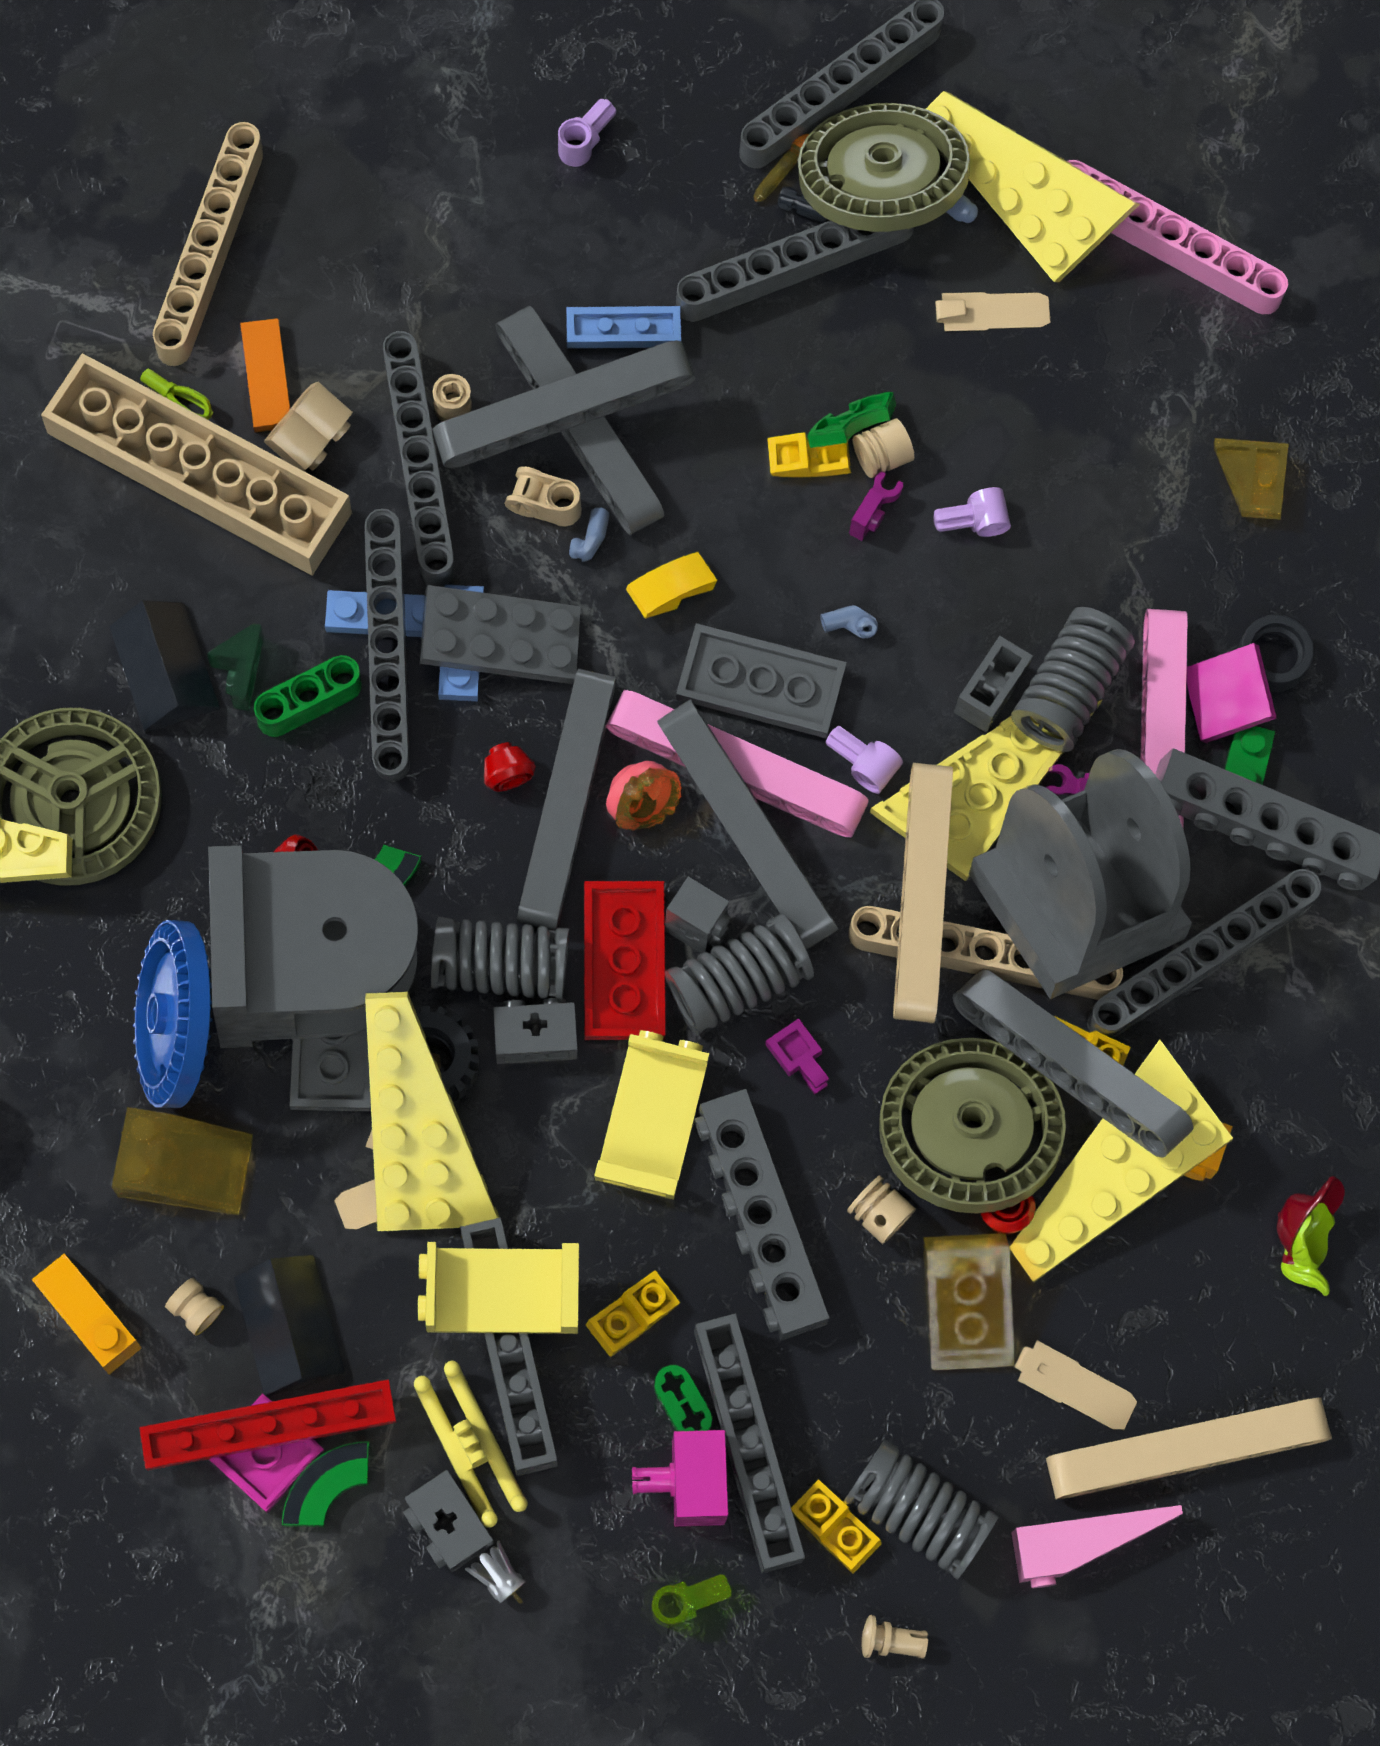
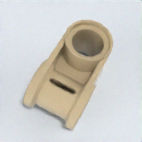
[505,467,582,527]

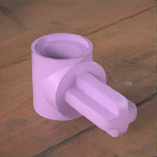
[558,99,616,167]
[933,487,1011,537]
[826,726,903,794]

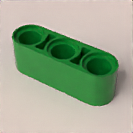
[254,655,362,737]

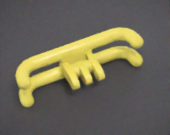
[414,1360,528,1528]

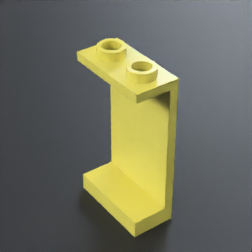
[594,1030,709,1200]
[418,1242,579,1334]

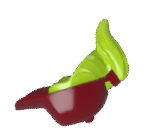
[1277,1176,1345,1296]

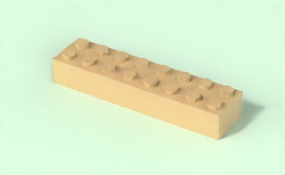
[41,353,352,576]

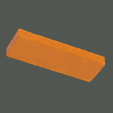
[240,318,290,432]

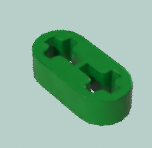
[654,1365,712,1431]

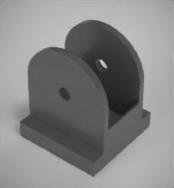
[969,749,1192,999]
[208,845,418,1048]

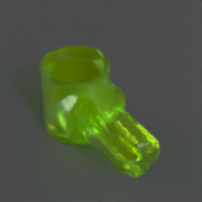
[651,1574,732,1628]

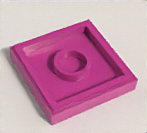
[1186,643,1277,743]
[209,1393,325,1513]

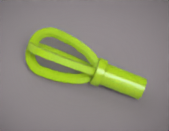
[140,368,213,420]

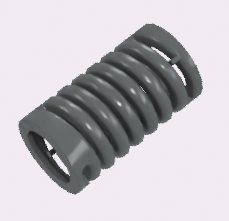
[1011,607,1134,752]
[665,913,814,1036]
[431,916,569,1000]
[843,1439,999,1580]

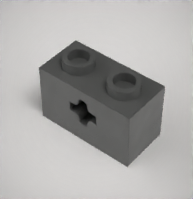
[954,636,1033,733]
[664,876,731,953]
[493,998,577,1064]
[403,1470,494,1573]

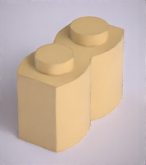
[264,382,353,471]

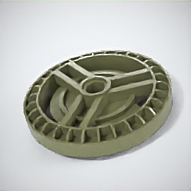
[798,103,970,232]
[0,708,162,886]
[879,1038,1066,1214]

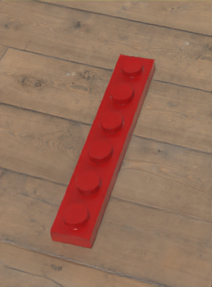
[139,1379,397,1471]

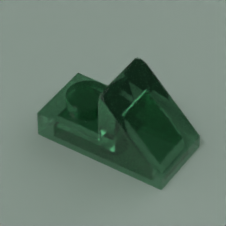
[207,623,264,711]

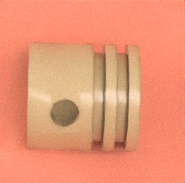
[853,418,914,478]
[847,1175,916,1245]

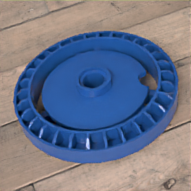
[133,920,212,1108]

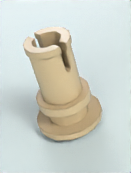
[862,1615,928,1659]

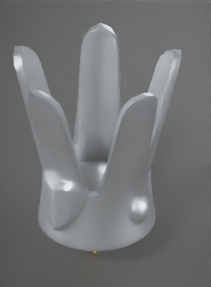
[465,1540,526,1604]

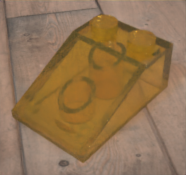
[112,1107,253,1215]
[923,1233,1014,1370]

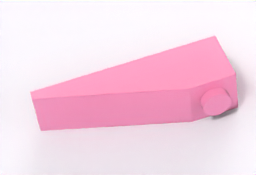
[1011,1505,1183,1588]

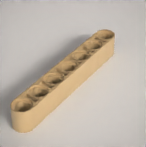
[153,122,263,366]
[893,763,953,1023]
[849,906,1123,1000]
[1046,1398,1332,1500]

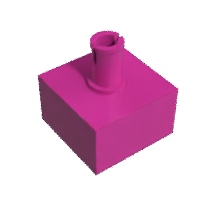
[632,1430,728,1527]

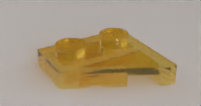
[1214,438,1289,520]

